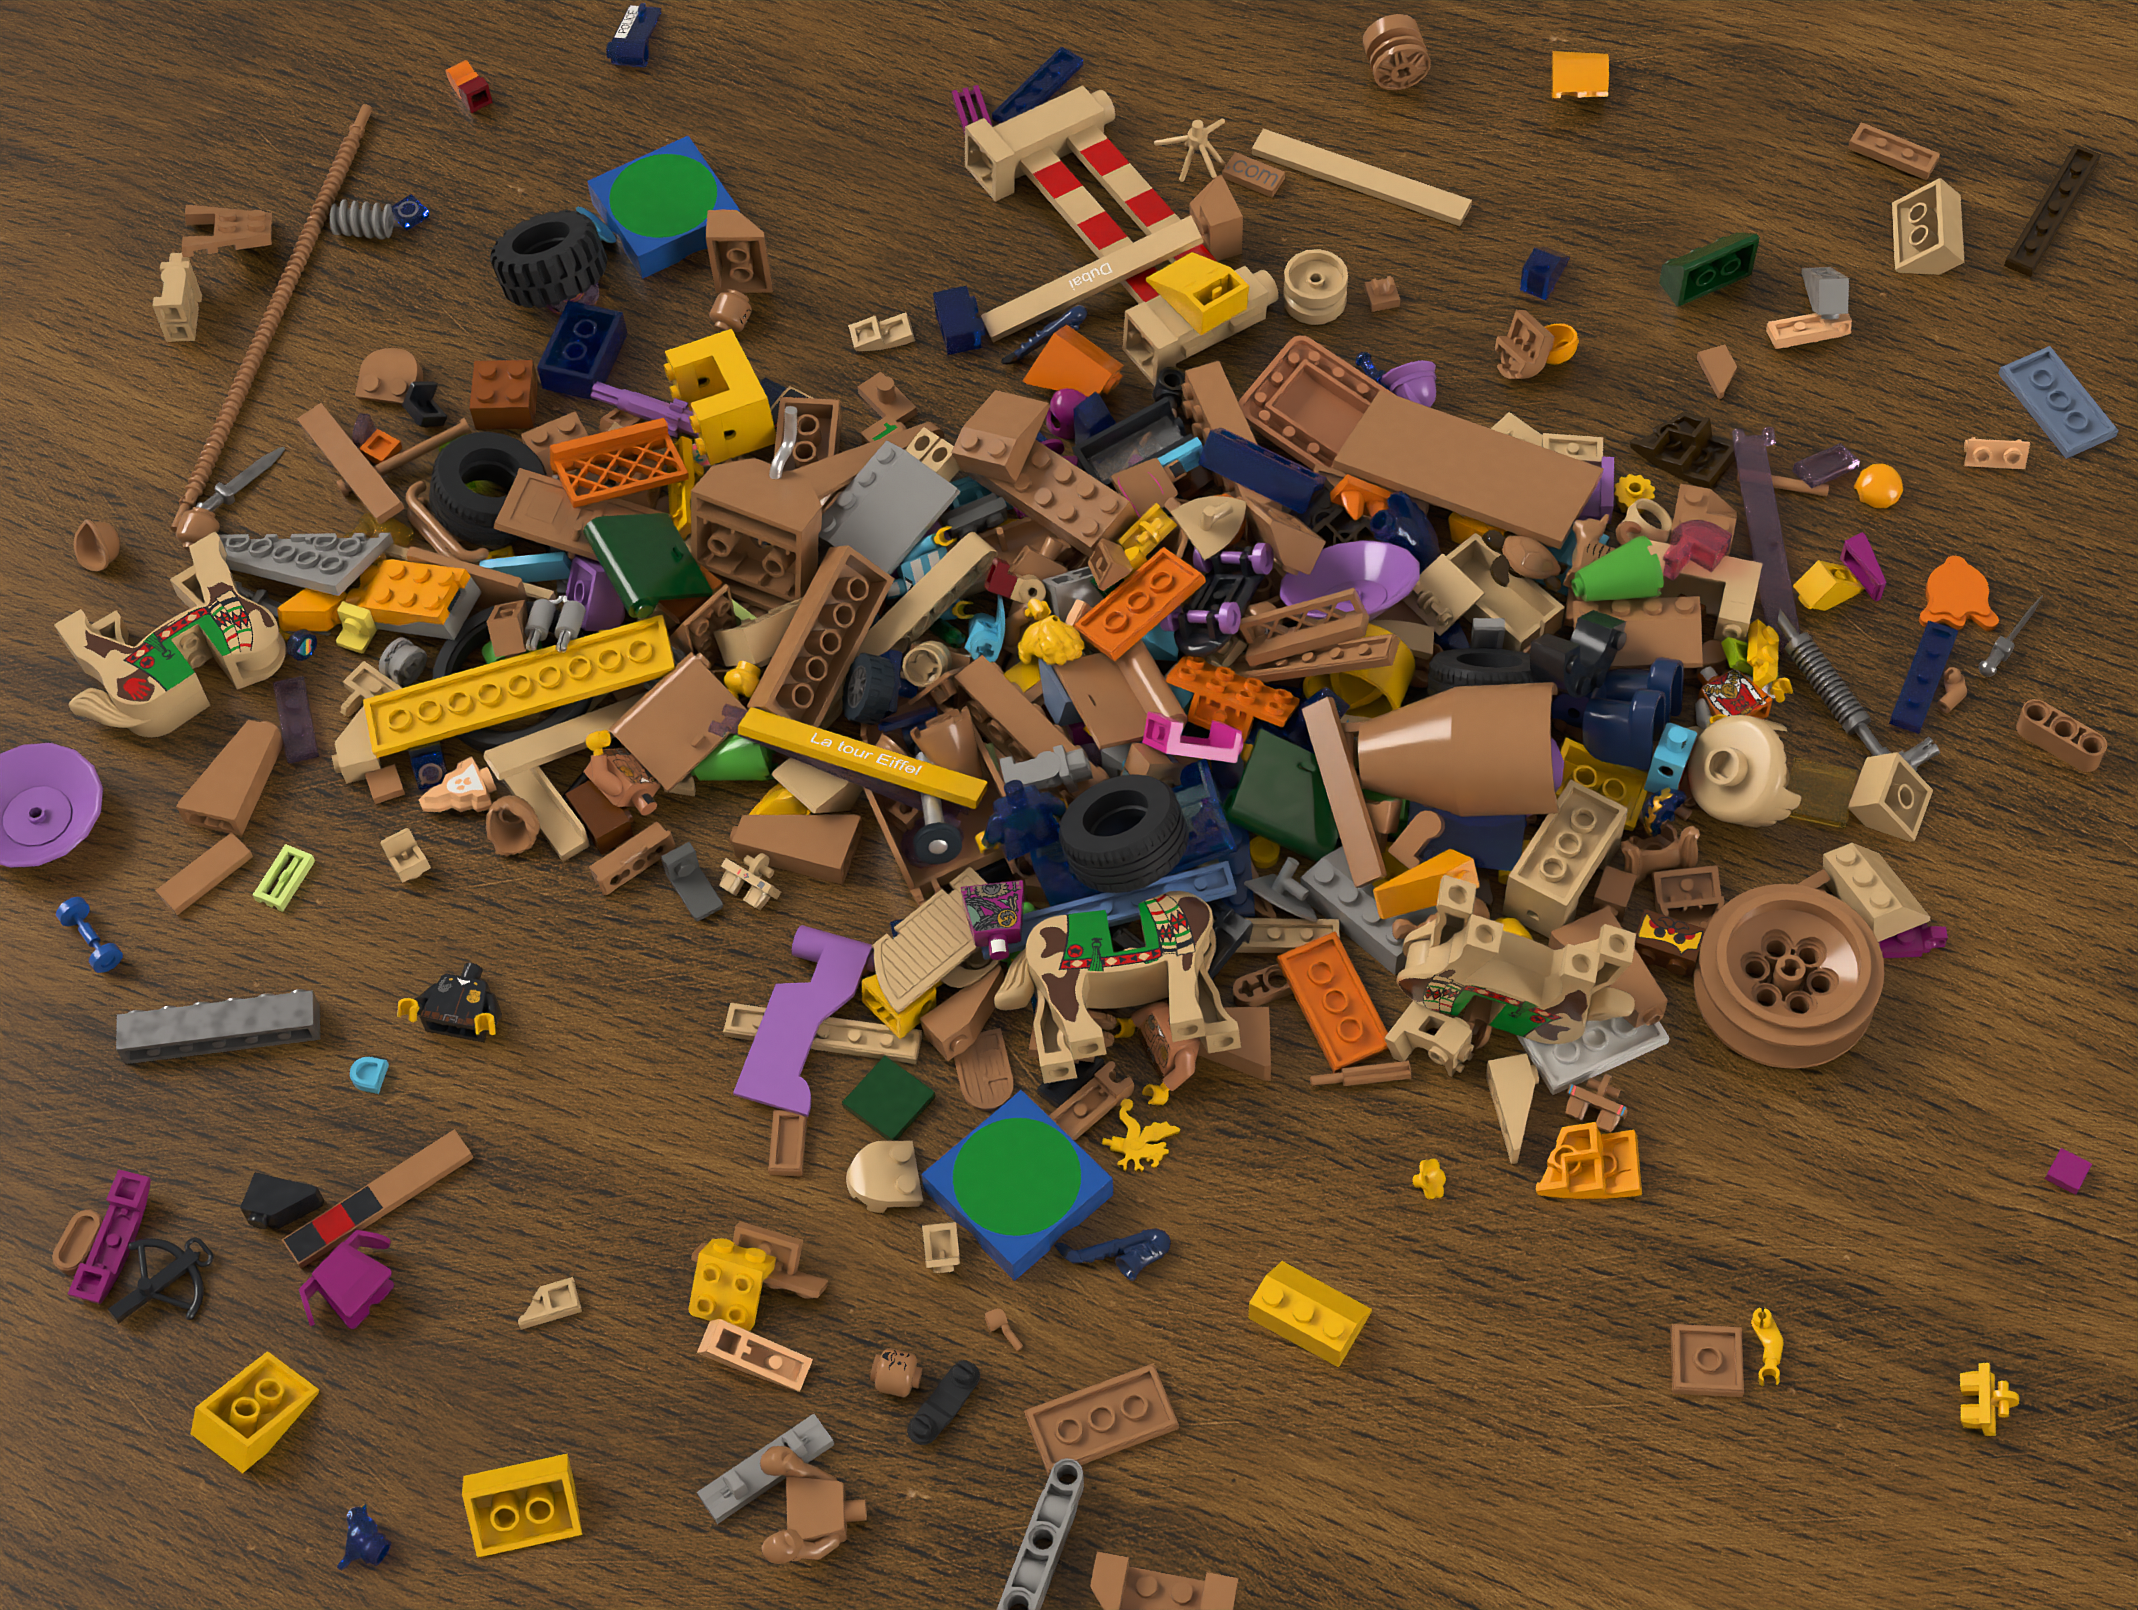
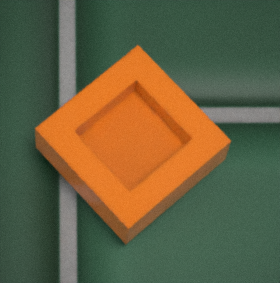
[359,429,402,464]

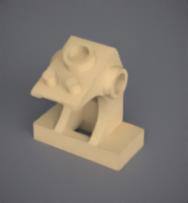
[1384,1001,1474,1077]

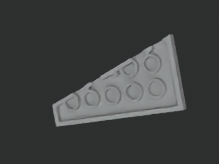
[219,533,394,596]

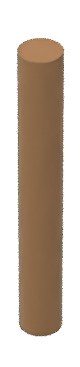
[1737,470,1829,497]

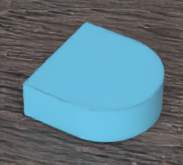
[350,1057,389,1094]

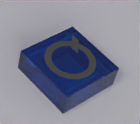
[391,194,429,231]
[411,752,448,791]

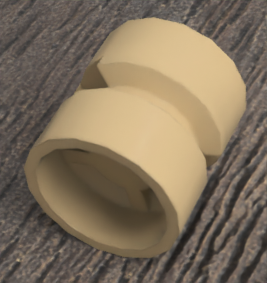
[902,640,952,687]

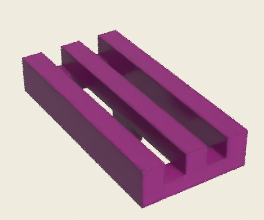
[952,85,992,135]

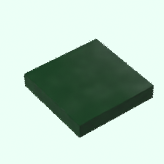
[842,1056,936,1141]

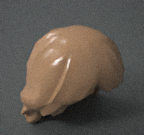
[486,795,540,857]

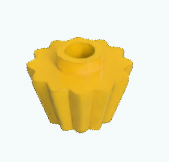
[1614,474,1655,515]

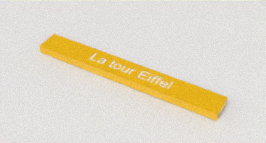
[738,707,988,809]

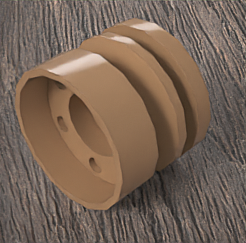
[1362,14,1431,90]

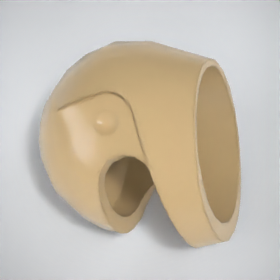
[1621,498,1672,543]

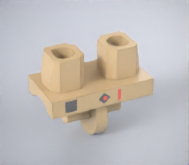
[719,853,781,910]

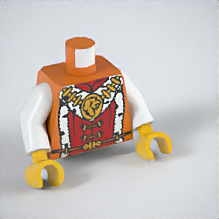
[1695,666,1793,730]

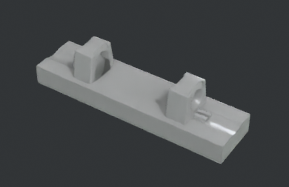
[697,1414,834,1524]

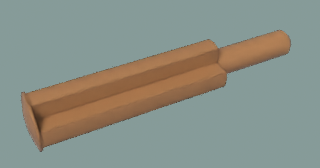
[1310,1060,1411,1086]

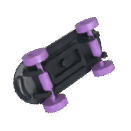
[1160,543,1274,657]

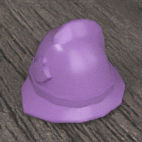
[1381,360,1437,407]

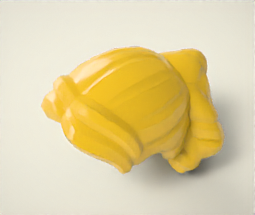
[1018,615,1085,665]

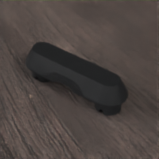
[907,1360,980,1445]

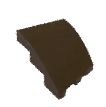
[1630,412,1740,489]
[1288,479,1387,549]

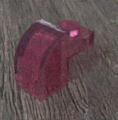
[1663,520,1732,581]

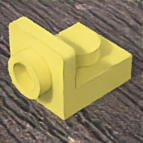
[336,601,377,654]

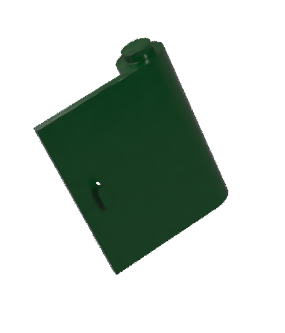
[583,513,714,618]
[1220,729,1358,862]

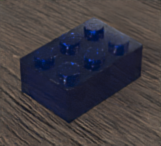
[537,300,628,401]

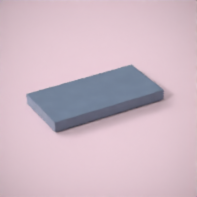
[1998,346,2118,459]

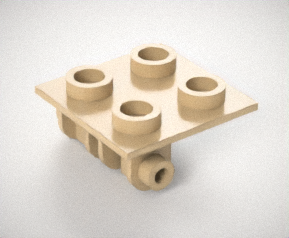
[1402,553,1485,636]

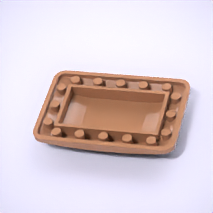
[1238,335,1397,471]

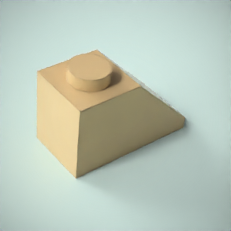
[332,708,382,784]

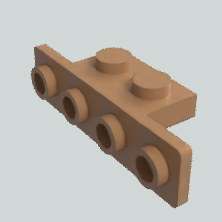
[691,1221,828,1299]

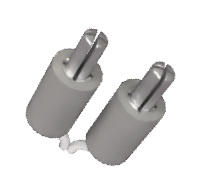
[524,595,586,653]

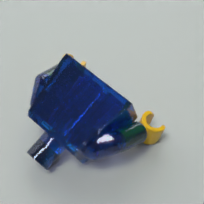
[975,780,1068,861]

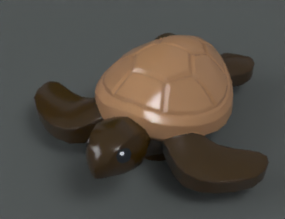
[1482,530,1568,592]

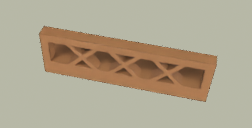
[1239,588,1369,667]

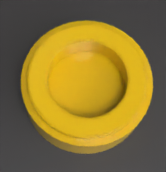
[1249,836,1280,868]

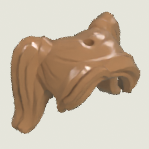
[1621,824,1700,884]

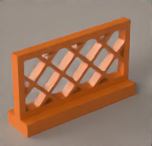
[550,418,689,508]

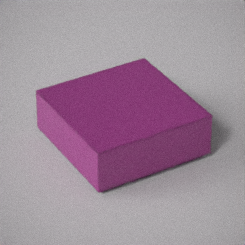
[2045,1148,2092,1195]

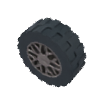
[842,653,895,725]

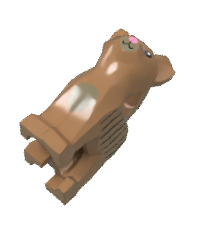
[1563,514,1641,589]

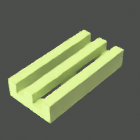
[253,844,315,912]

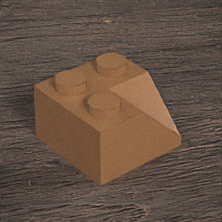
[1187,175,1243,261]
[1668,484,1737,556]

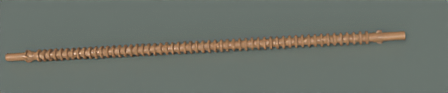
[170,104,372,533]

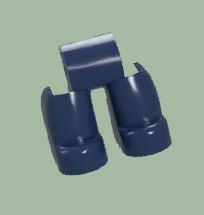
[1551,657,1684,770]

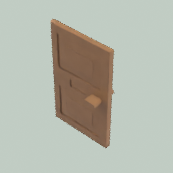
[494,468,673,561]

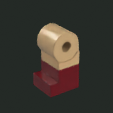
[984,557,1046,604]

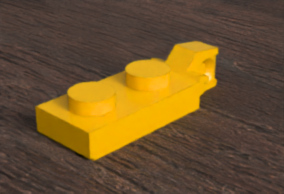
[1747,619,1779,690]

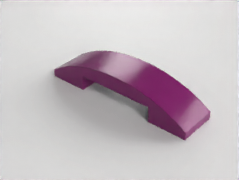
[68,1169,151,1304]

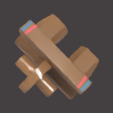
[1566,1074,1628,1133]

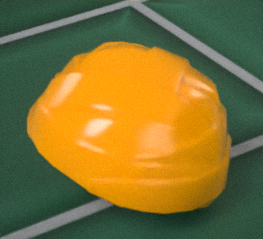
[1545,324,1579,365]

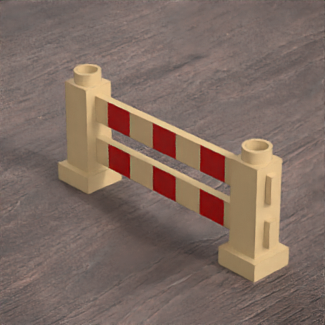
[965,85,1279,387]

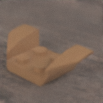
[1090,1551,1239,1610]

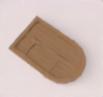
[954,1028,1014,1112]

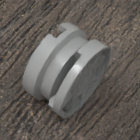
[379,637,427,687]

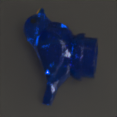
[337,1504,391,1571]

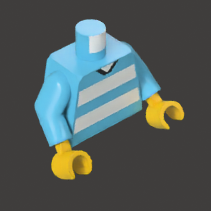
[886,526,974,620]

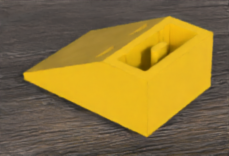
[1146,252,1249,335]

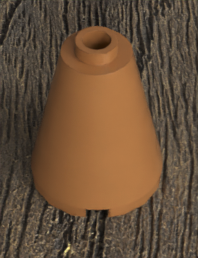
[910,706,984,780]

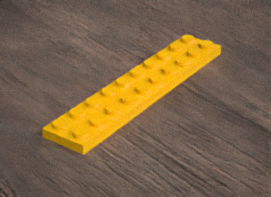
[363,615,676,758]

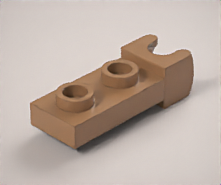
[1049,1061,1134,1141]

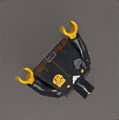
[397,963,502,1043]

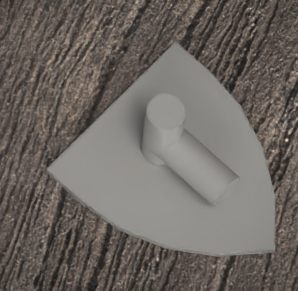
[1244,857,1317,922]

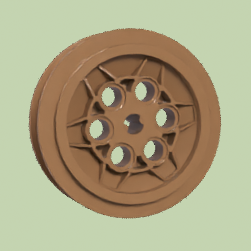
[1694,884,1885,1069]

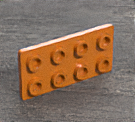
[1166,655,1300,743]

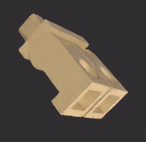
[152,253,202,342]
[905,427,966,482]

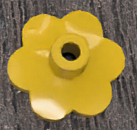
[1413,1159,1446,1200]

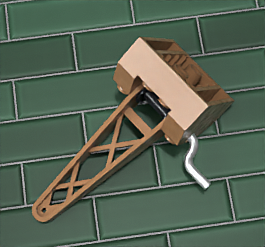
[691,406,944,611]

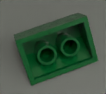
[1659,232,1760,307]

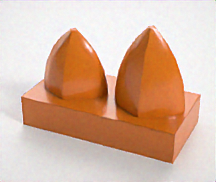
[1330,474,1398,526]

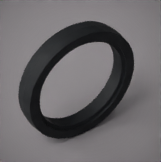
[433,602,593,753]

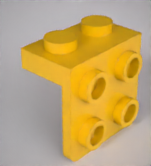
[688,1238,776,1331]

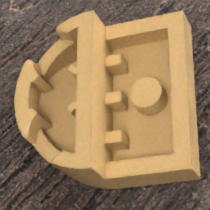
[846,1141,923,1213]

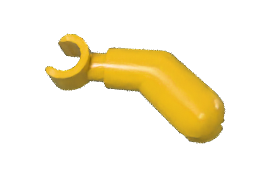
[1751,1308,1784,1386]

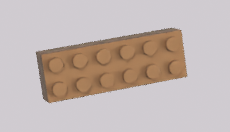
[1182,361,1282,543]
[967,439,1139,557]
[747,545,895,728]
[953,655,1110,807]

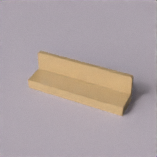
[502,766,590,862]

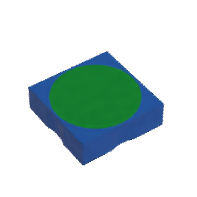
[587,136,740,279]
[921,1090,1113,1281]

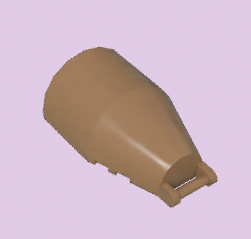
[1341,682,1559,817]

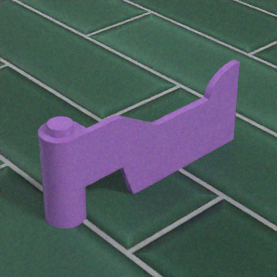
[733,925,875,1117]

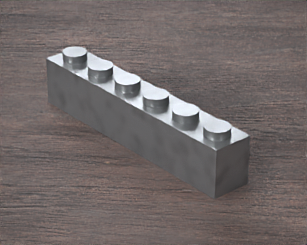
[116,989,320,1064]

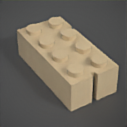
[1446,533,1565,652]

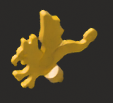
[1102,1099,1180,1172]

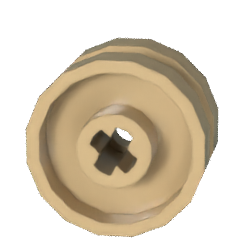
[1283,249,1348,325]

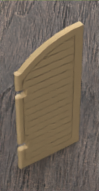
[871,867,987,1014]

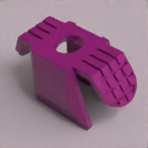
[299,1230,394,1329]

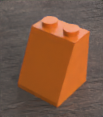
[1023,325,1124,398]

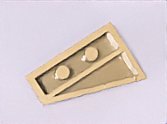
[713,597,804,668]

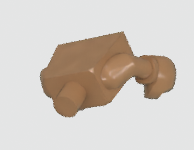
[760,1446,867,1564]

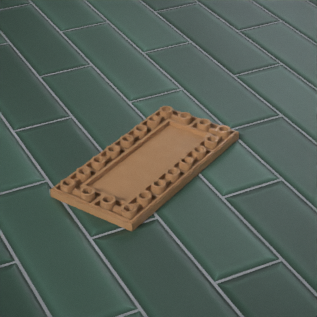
[1333,390,1604,549]

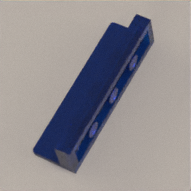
[1198,427,1327,514]

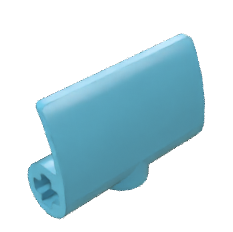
[964,594,1005,662]

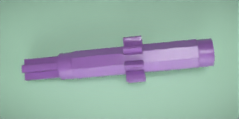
[591,381,699,438]

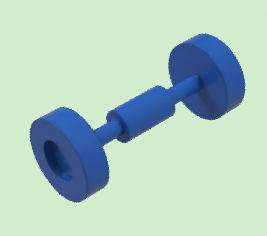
[56,897,123,973]

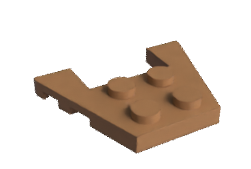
[182,205,273,257]

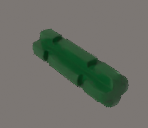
[928,618,966,649]

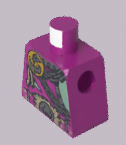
[961,880,1025,960]

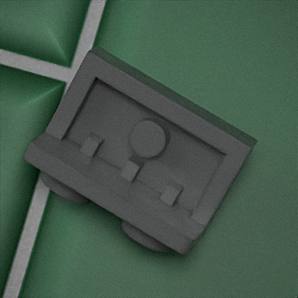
[941,493,1007,543]

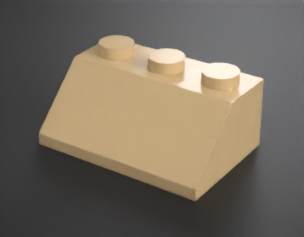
[1892,178,1965,275]
[1823,843,1930,942]

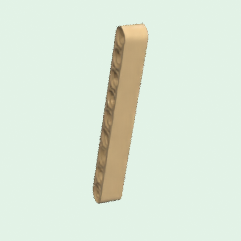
[819,532,998,730]

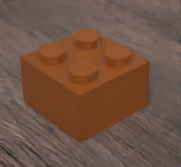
[469,360,539,429]

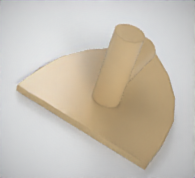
[1170,496,1246,561]

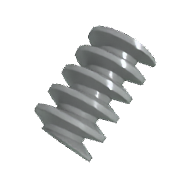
[330,199,394,239]

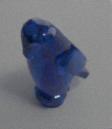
[1370,491,1442,574]

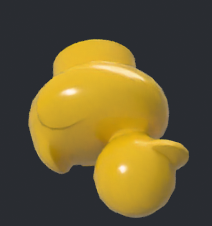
[724,661,762,701]

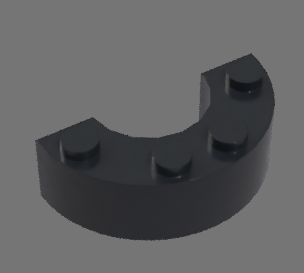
[1530,610,1627,698]

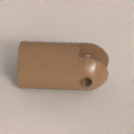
[1463,995,1493,1049]

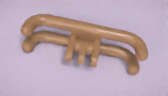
[406,481,489,566]

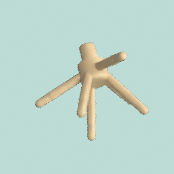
[1154,118,1226,182]

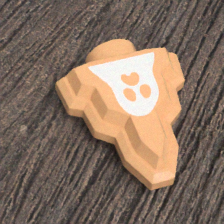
[419,756,497,812]

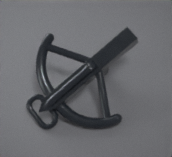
[108,1237,214,1324]

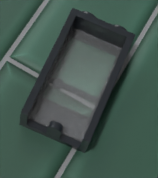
[1072,397,1194,493]

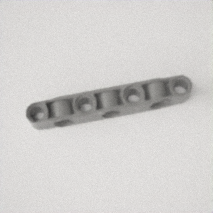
[997,1458,1084,1610]

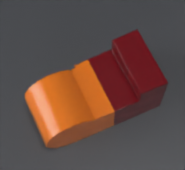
[446,60,493,113]

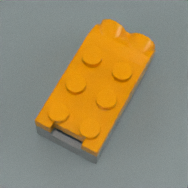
[346,559,481,640]

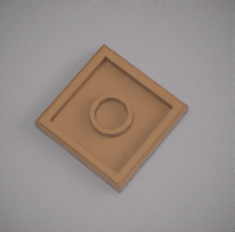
[1671,1324,1744,1397]

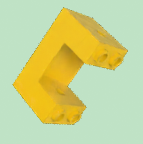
[663,329,776,465]

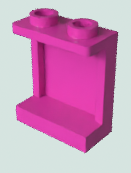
[1142,711,1243,763]

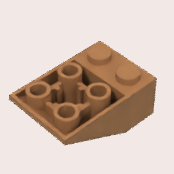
[669,584,737,666]

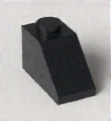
[240,1172,325,1229]

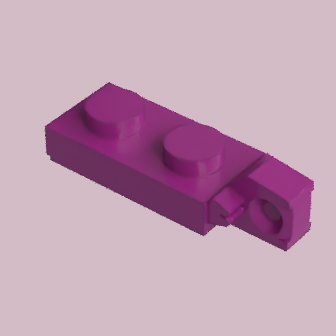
[1878,923,1948,958]

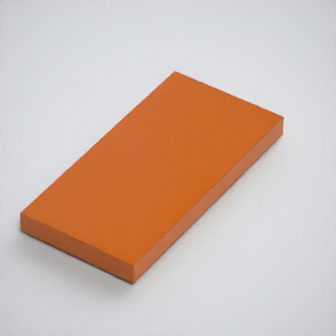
[1073,547,1206,662]
[1276,931,1389,1073]

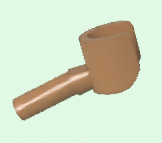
[985,1308,1024,1352]

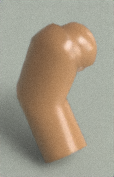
[1937,667,1967,713]

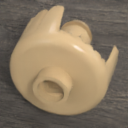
[1688,715,1801,828]

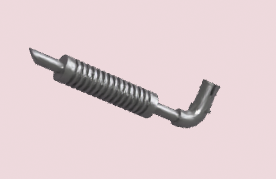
[1777,609,1940,771]

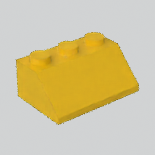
[1248,1261,1372,1367]
[462,1454,582,1558]

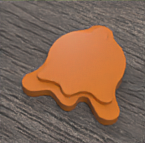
[1919,556,1999,631]

